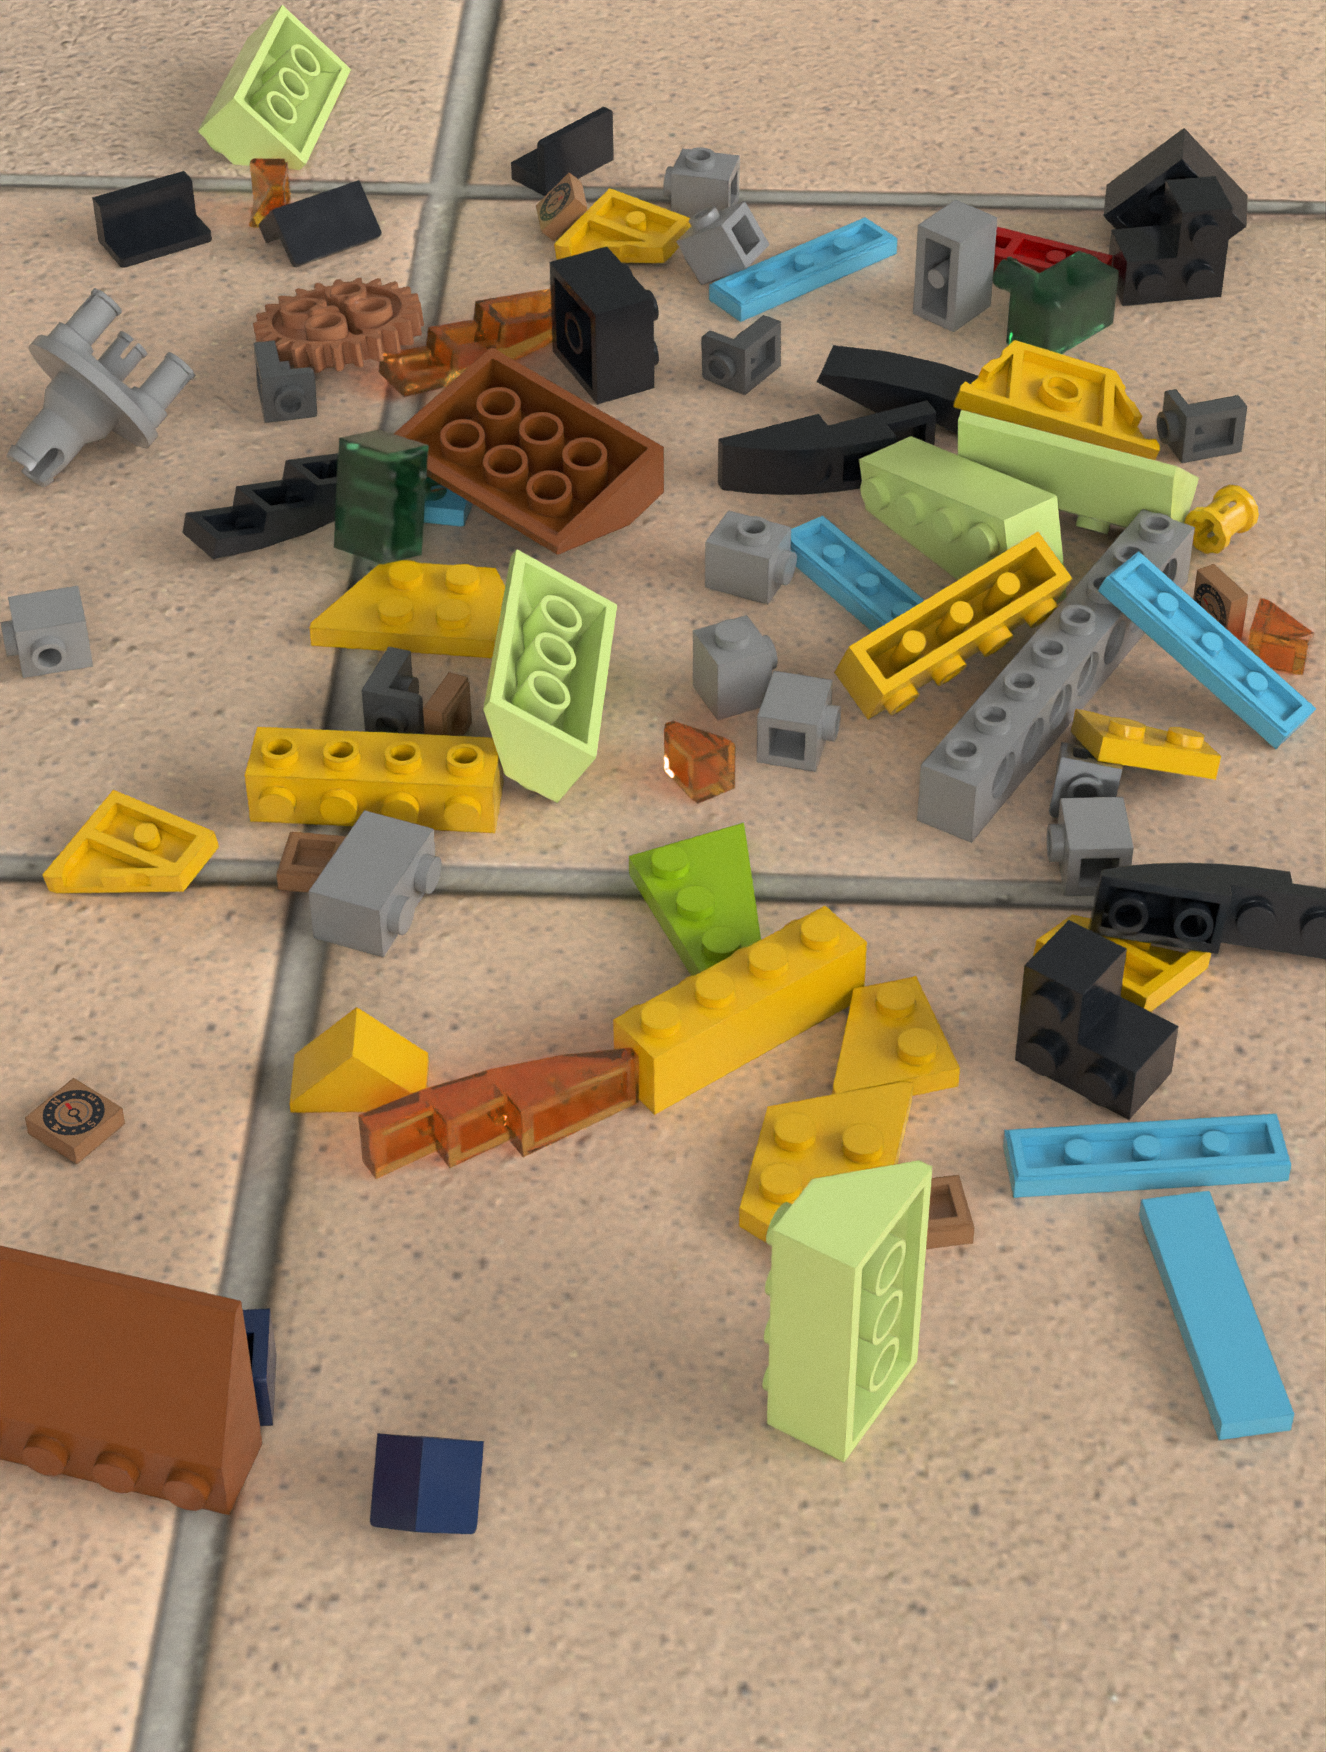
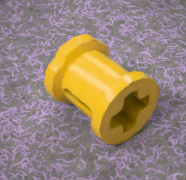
[1184,484,1259,554]

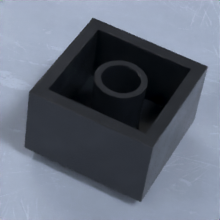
[549,246,659,405]

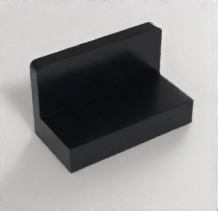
[511,107,614,196]
[92,171,212,268]
[258,180,382,267]

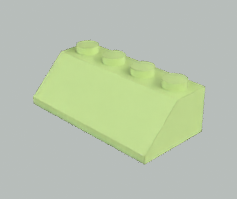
[198,5,351,170]
[958,410,1199,535]
[483,549,617,803]
[762,1160,932,1462]

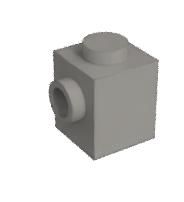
[663,147,740,218]
[677,201,770,285]
[705,510,797,605]
[0,586,93,678]
[693,615,778,720]
[757,671,841,772]
[1047,797,1134,896]

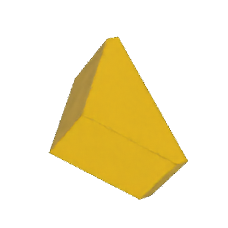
[289,1007,429,1113]

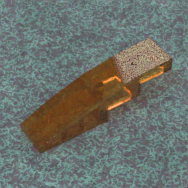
[378,289,552,397]
[358,1048,639,1179]

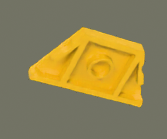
[953,340,1160,460]
[309,560,505,658]
[739,1081,913,1243]

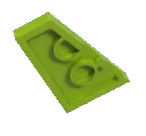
[629,822,761,976]

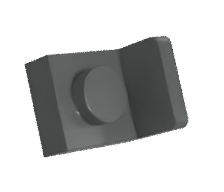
[701,315,781,395]
[254,340,317,423]
[1157,389,1247,463]
[361,646,425,734]
[1049,742,1123,818]

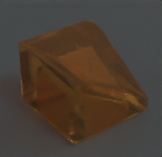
[249,158,291,228]
[1247,598,1315,675]
[664,720,736,804]

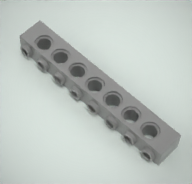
[917,509,1195,843]

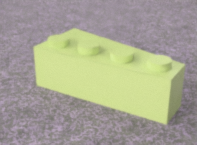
[859,436,1067,603]

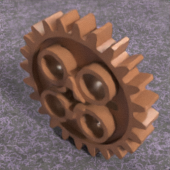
[253,278,424,373]

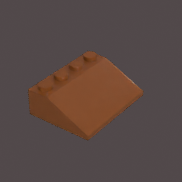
[383,347,664,555]
[0,1246,263,1515]

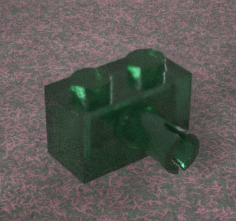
[993,251,1119,354]
[334,430,447,565]

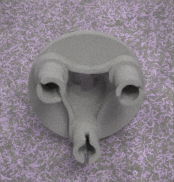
[7,288,196,488]

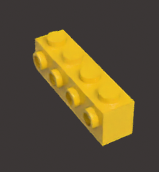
[834,532,1073,720]
[244,727,504,833]
[613,905,867,1115]

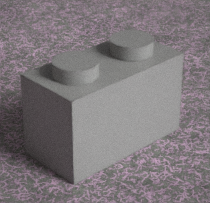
[913,200,997,332]
[308,810,442,957]

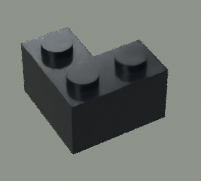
[1103,128,1248,239]
[1108,176,1233,306]
[1015,920,1179,1120]

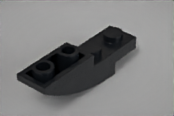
[718,400,937,495]
[1088,863,1326,959]

